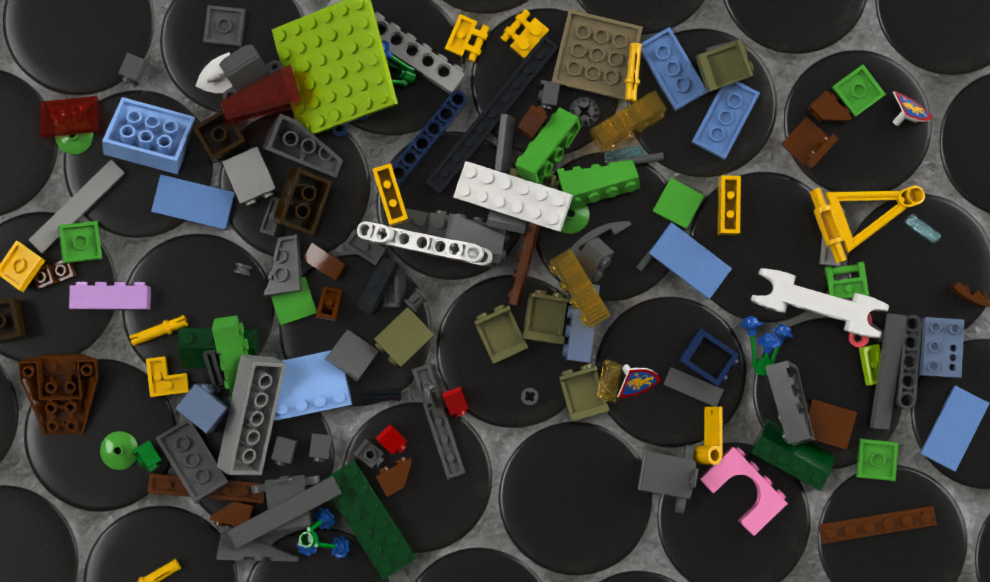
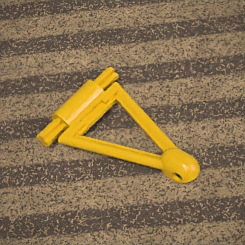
[810,186,925,264]

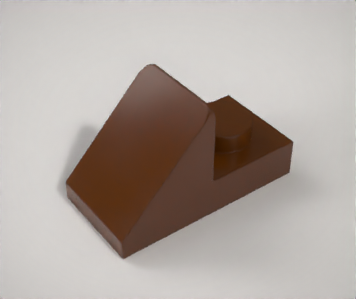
[316,287,342,321]

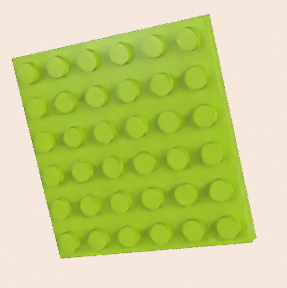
[272,0,398,135]

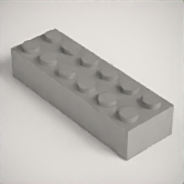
[217,355,286,475]

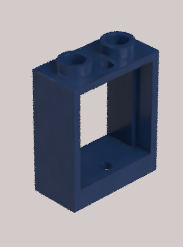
[678,328,739,386]

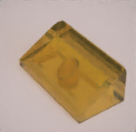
[597,360,622,403]

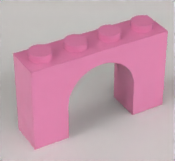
[698,447,788,536]

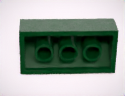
[178,328,259,368]
[749,419,835,491]

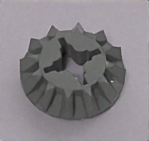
[569,97,599,127]

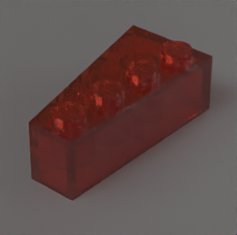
[220,64,301,125]

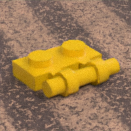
[500,9,549,59]
[445,14,489,62]

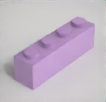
[69,282,151,310]

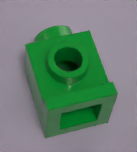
[131,441,161,473]

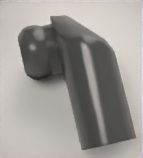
[423,383,436,410]

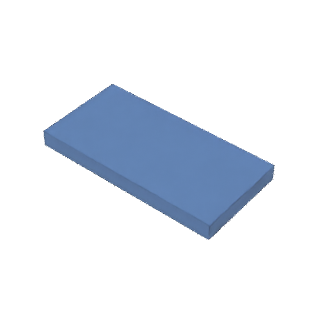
[640,27,708,111]
[691,82,760,160]
[151,175,236,230]
[648,222,732,299]
[919,386,990,472]

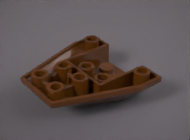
[18,354,98,435]

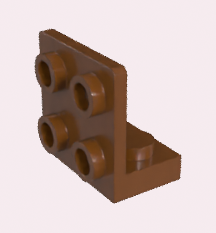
[781,117,839,170]

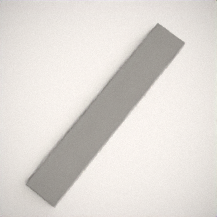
[29,160,126,254]

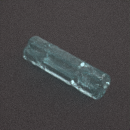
[604,146,642,162]
[906,214,941,243]

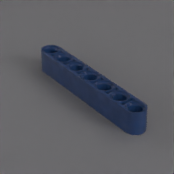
[377,90,467,194]

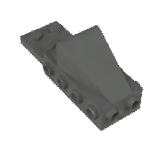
[392,208,510,268]

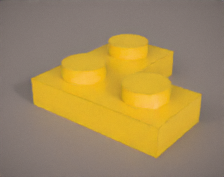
[146,356,190,397]

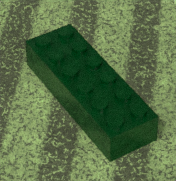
[321,459,417,580]

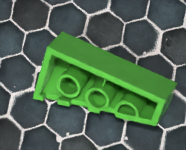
[515,108,581,185]
[557,160,640,209]
[212,315,249,405]

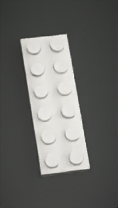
[453,161,573,232]

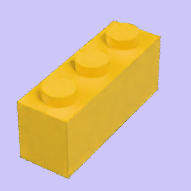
[372,163,409,227]
[717,175,741,236]

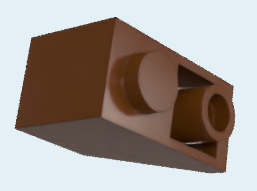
[806,90,852,124]
[517,105,548,140]
[376,456,413,497]
[210,501,255,528]

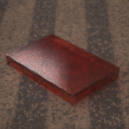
[40,96,99,138]

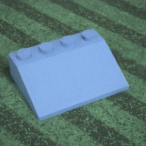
[102,97,195,174]
[274,351,353,421]

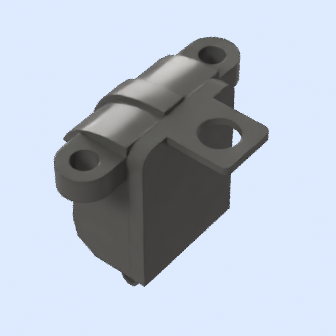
[219,44,284,112]
[638,445,698,514]
[251,474,320,534]

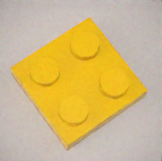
[0,240,45,292]

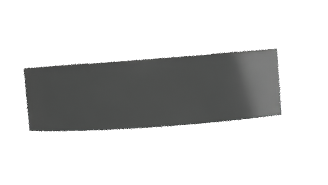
[563,221,631,265]

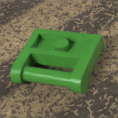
[825,262,869,299]

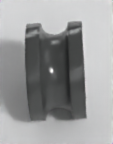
[233,263,253,276]

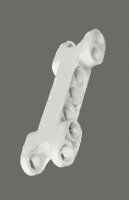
[357,221,492,266]
[751,268,889,338]

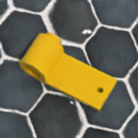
[693,407,723,465]

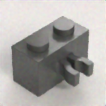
[571,238,614,284]

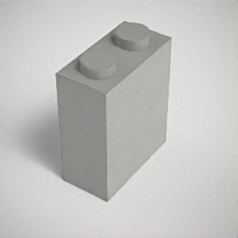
[222,147,278,207]

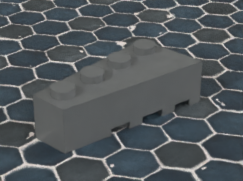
[765,361,815,446]

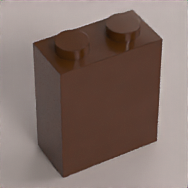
[806,399,857,450]

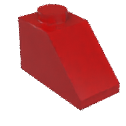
[442,387,469,418]
[376,424,407,455]

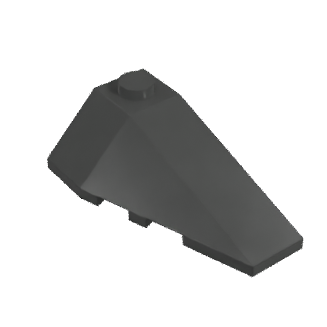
[262,114,343,178]
[217,530,300,561]

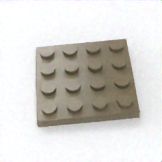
[552,9,643,101]

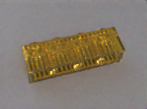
[589,90,667,152]
[549,248,611,328]

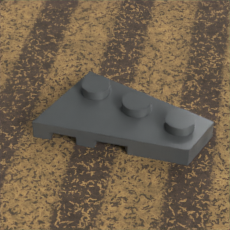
[264,235,302,297]

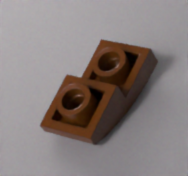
[303,243,347,281]
[33,260,77,289]
[949,282,990,308]

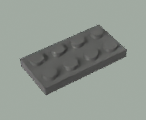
[156,418,229,504]

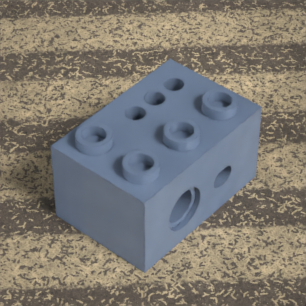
[918,317,964,378]
[175,383,230,433]

